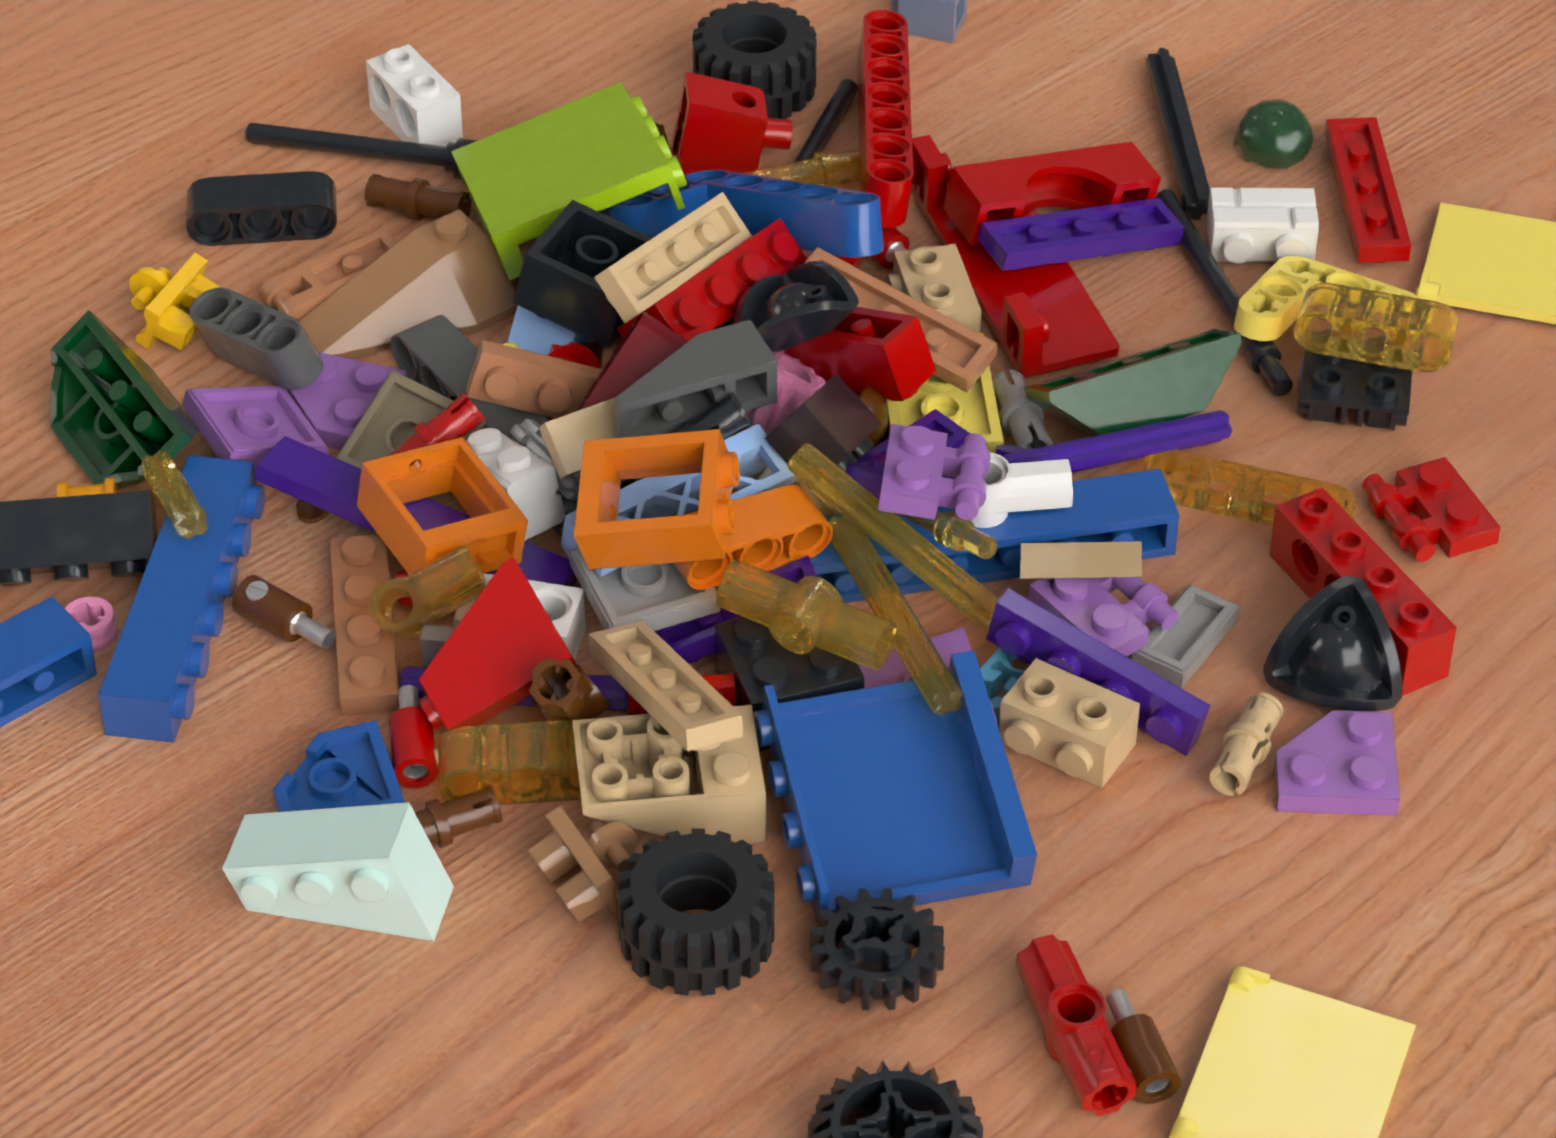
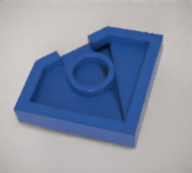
[273,720,405,812]

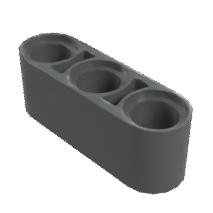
[189,287,323,390]

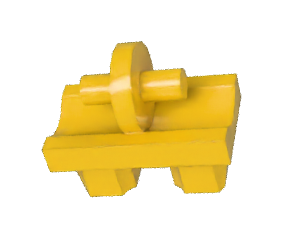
[129,253,220,351]

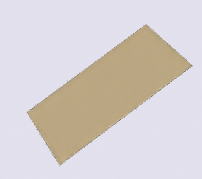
[1020,541,1142,579]

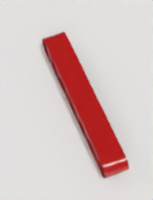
[858,10,913,228]

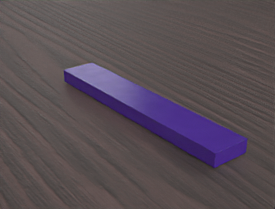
[255,436,578,587]

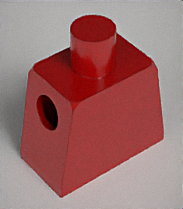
[671,72,793,175]

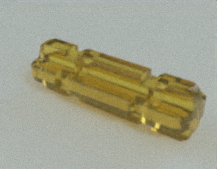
[142,451,209,539]

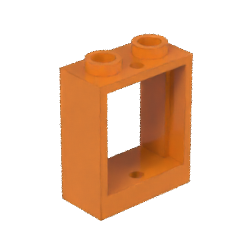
[574,429,740,570]
[357,437,528,591]

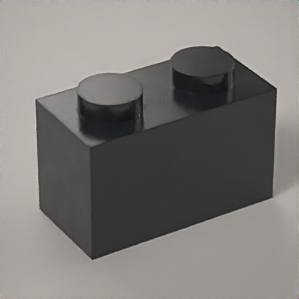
[764,373,881,489]

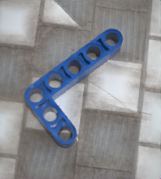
[609,170,884,258]

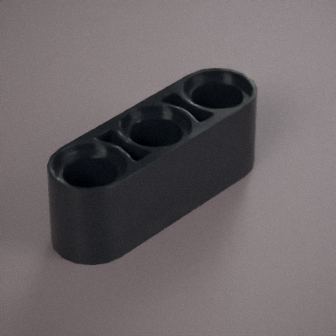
[186,171,337,246]

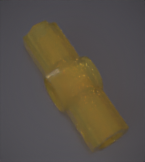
[716,560,897,671]

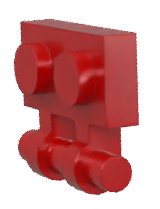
[1362,457,1501,562]

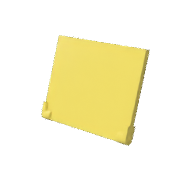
[1416,202,1556,324]
[1169,966,1416,1138]

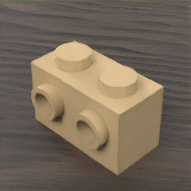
[886,244,981,333]
[999,658,1140,788]

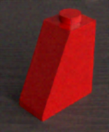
[418,557,577,739]

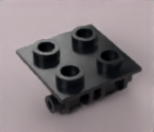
[1297,333,1414,431]

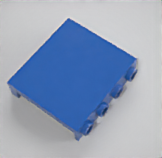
[754,650,1037,924]

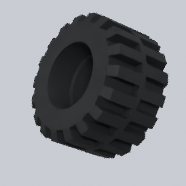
[692,1,817,119]
[618,829,774,996]

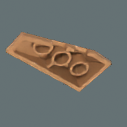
[299,210,518,359]

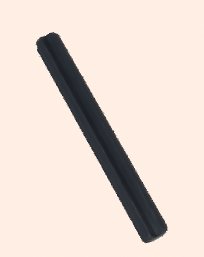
[1146,48,1210,220]

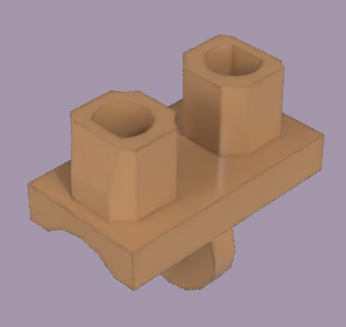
[528,805,638,922]

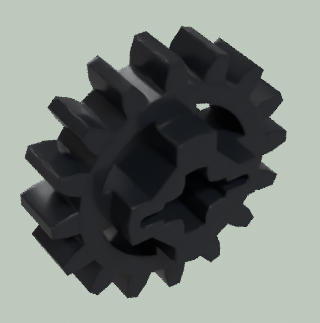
[809,888,945,1011]

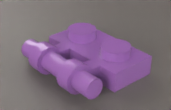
[878,424,990,520]
[1028,577,1179,657]

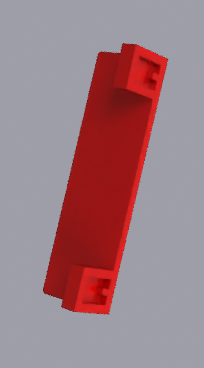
[911,135,1120,378]

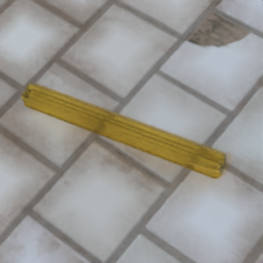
[787,443,999,634]
[829,513,962,716]

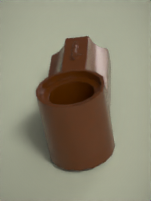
[529,657,611,742]

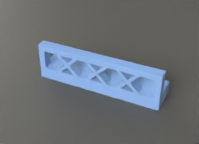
[560,424,795,577]

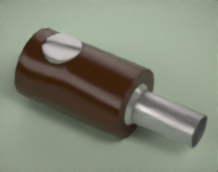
[232,575,336,649]
[1106,989,1181,1104]

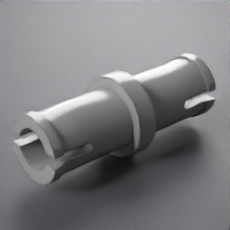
[992,370,1053,450]

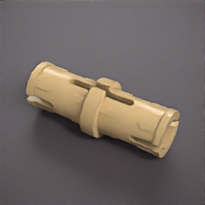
[1209,692,1283,796]

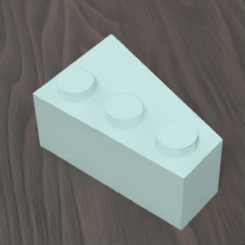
[222,802,454,942]

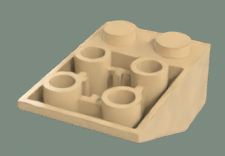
[572,705,766,843]

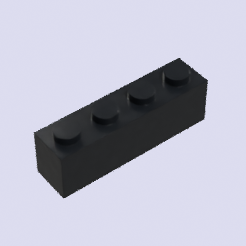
[0,490,157,586]

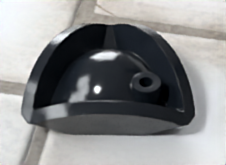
[734,261,859,352]
[1263,576,1403,711]

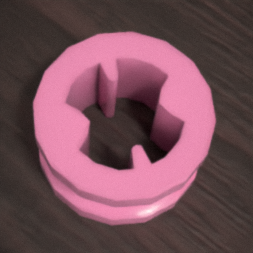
[64,596,117,653]

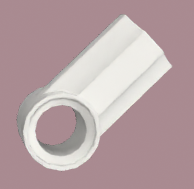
[962,452,1073,528]

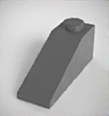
[615,320,777,438]

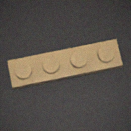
[594,192,752,323]
[589,620,743,752]

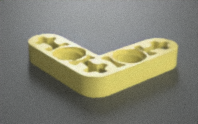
[1234,256,1422,341]

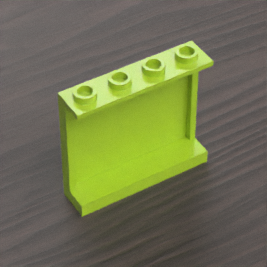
[451,82,687,281]

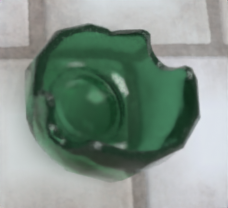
[1234,99,1313,169]

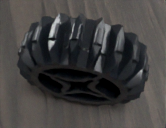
[808,1060,984,1138]

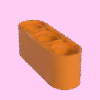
[673,484,833,590]

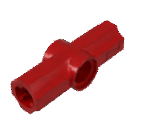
[1016,934,1136,1116]

